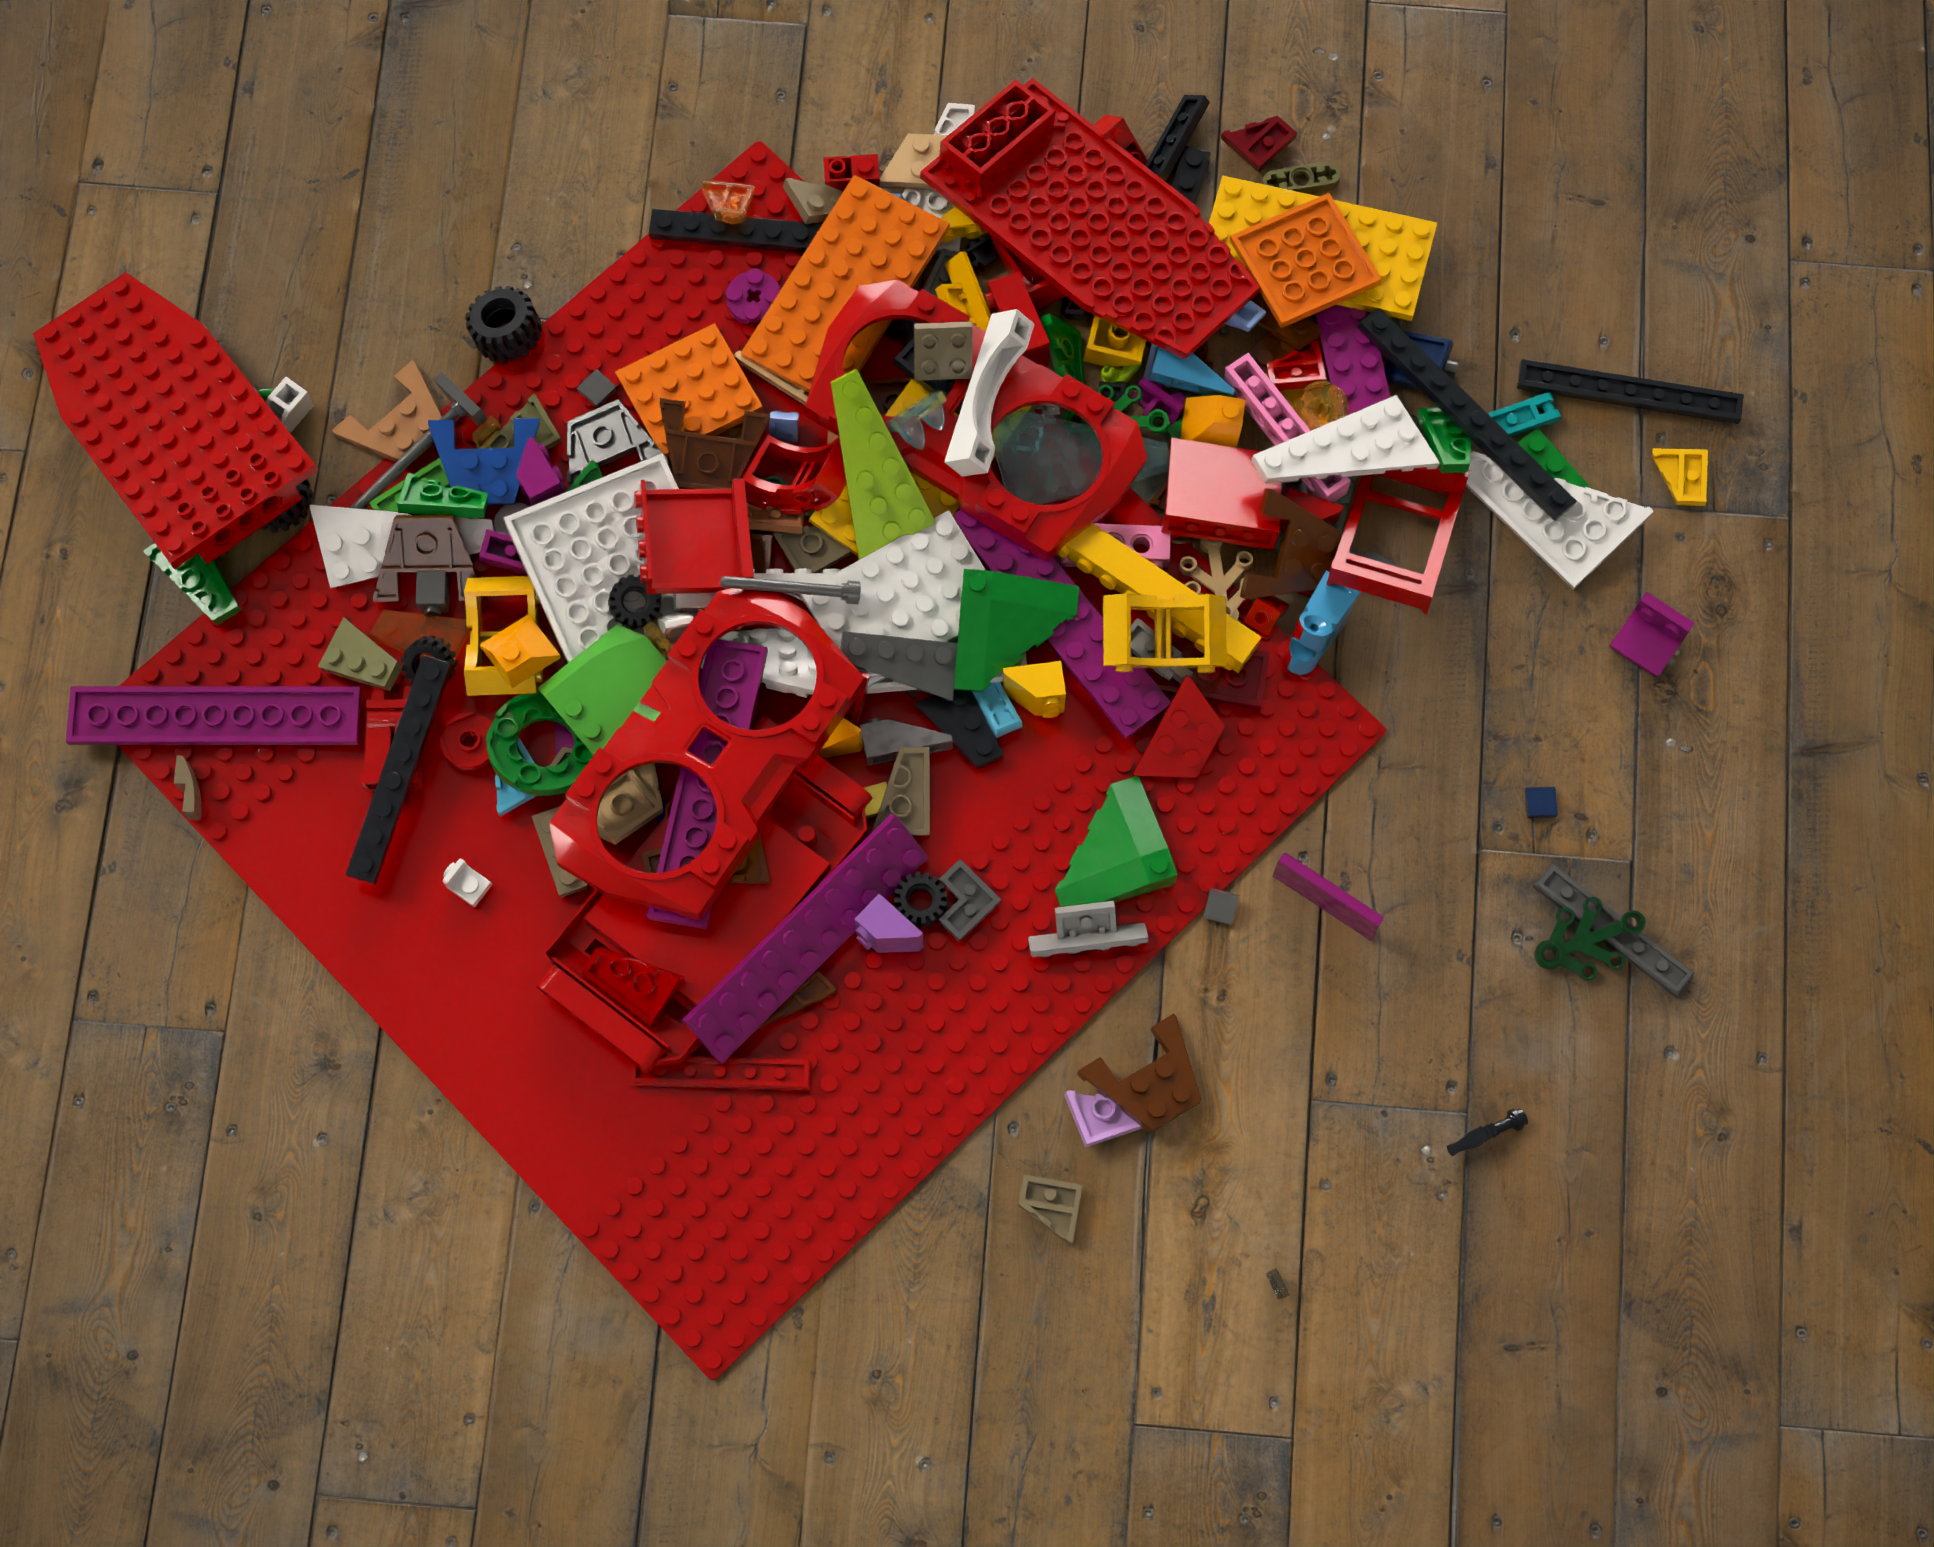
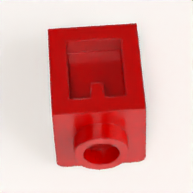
[1244,596,1289,635]

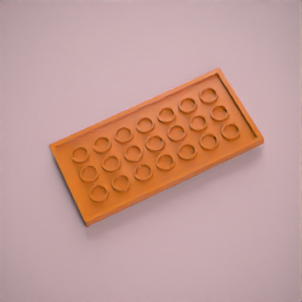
[741,175,950,393]

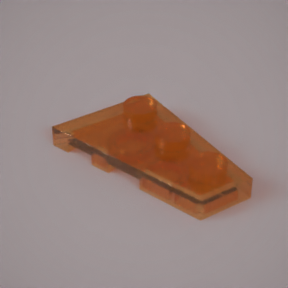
[370,610,472,661]

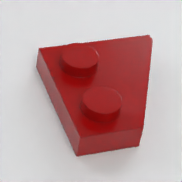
[1266,340,1327,391]

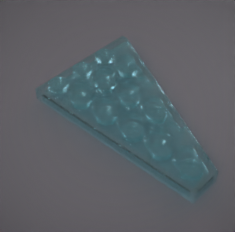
[992,410,1169,505]

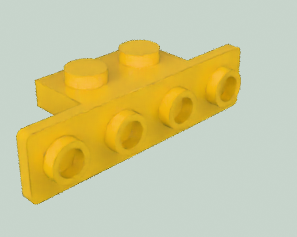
[935,251,991,332]

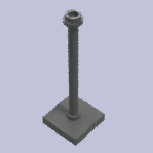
[350,372,493,509]

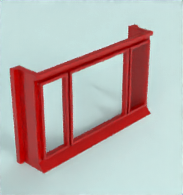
[1326,467,1470,616]

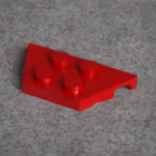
[1133,675,1225,777]

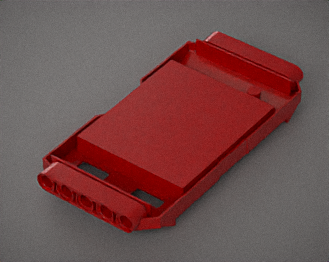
[536,715,873,1074]

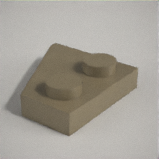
[1018,1174,1083,1244]

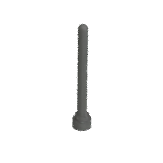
[720,576,861,605]

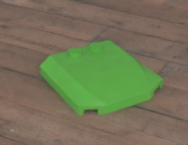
[538,624,667,755]

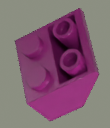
[516,437,567,507]

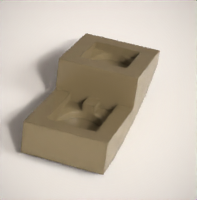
[174,755,202,820]

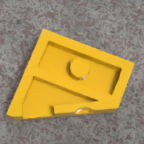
[1652,448,1708,506]

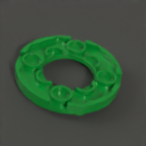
[486,690,593,796]

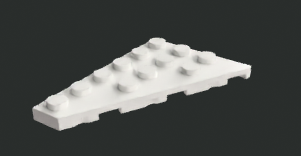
[1466,451,1654,590]
[658,628,817,698]

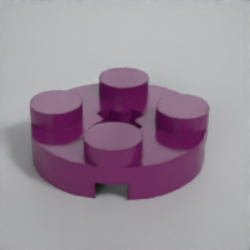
[726,268,780,325]

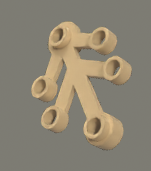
[1179,539,1253,621]

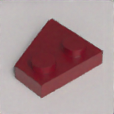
[1221,115,1297,172]

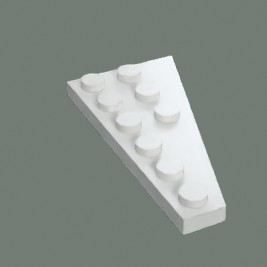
[1251,395,1440,484]
[309,505,494,588]

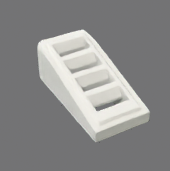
[656,612,693,640]

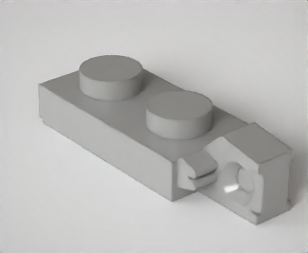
[1131,618,1193,684]

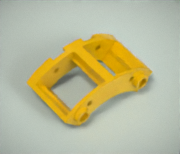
[464,576,543,696]
[1103,593,1227,673]

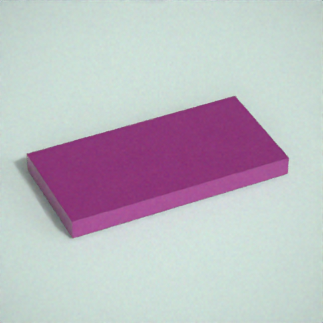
[1273,853,1384,941]

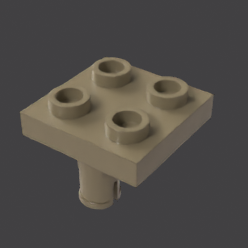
[914,322,973,381]

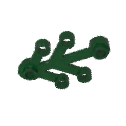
[1534,897,1646,981]

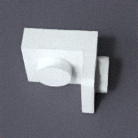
[442,858,492,908]

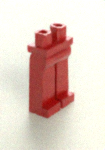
[360,686,422,791]

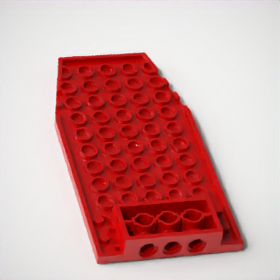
[920,77,1260,360]
[33,272,319,569]

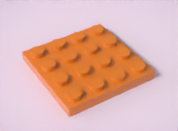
[1230,193,1382,328]
[615,323,764,459]

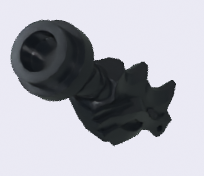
[1446,1108,1528,1156]

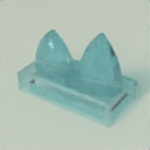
[886,391,947,450]

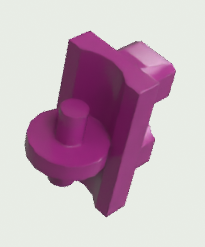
[1133,377,1186,426]

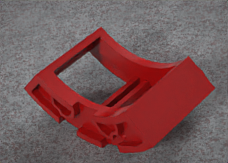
[740,434,847,514]

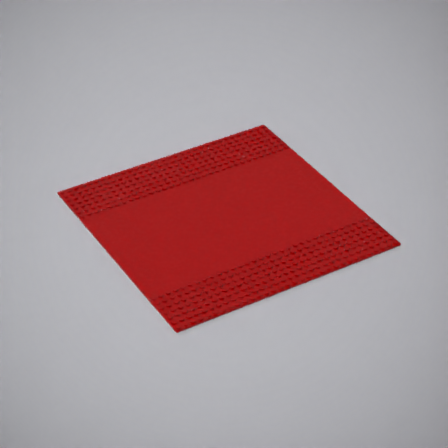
[117,141,1386,1380]

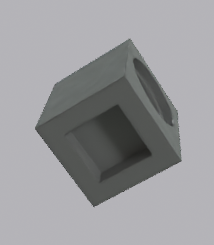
[416,571,450,617]

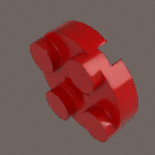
[440,712,492,771]

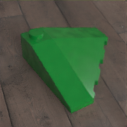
[954,569,1079,692]
[1055,776,1177,907]

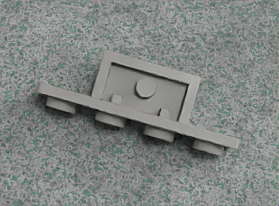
[1028,901,1149,957]

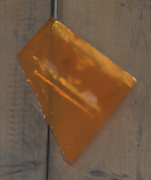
[702,180,755,224]

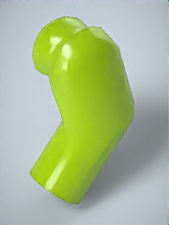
[1101,364,1142,383]

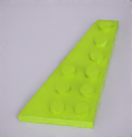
[831,369,936,560]

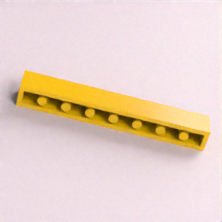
[1057,523,1262,673]

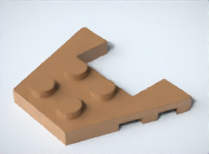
[331,360,442,462]

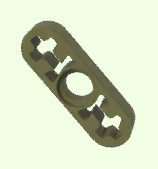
[1262,162,1341,194]

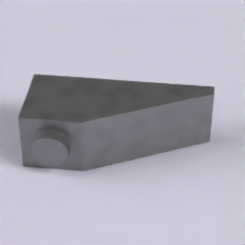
[860,718,953,766]

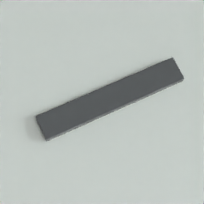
[1533,863,1695,997]

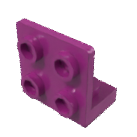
[1610,592,1695,677]

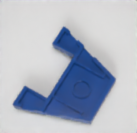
[428,418,540,505]

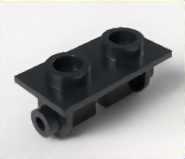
[965,233,997,271]

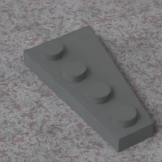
[840,631,957,702]

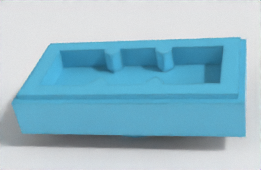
[972,682,1022,738]

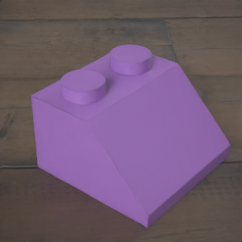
[854,894,924,953]

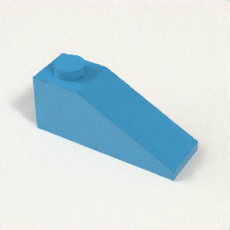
[1149,347,1235,397]

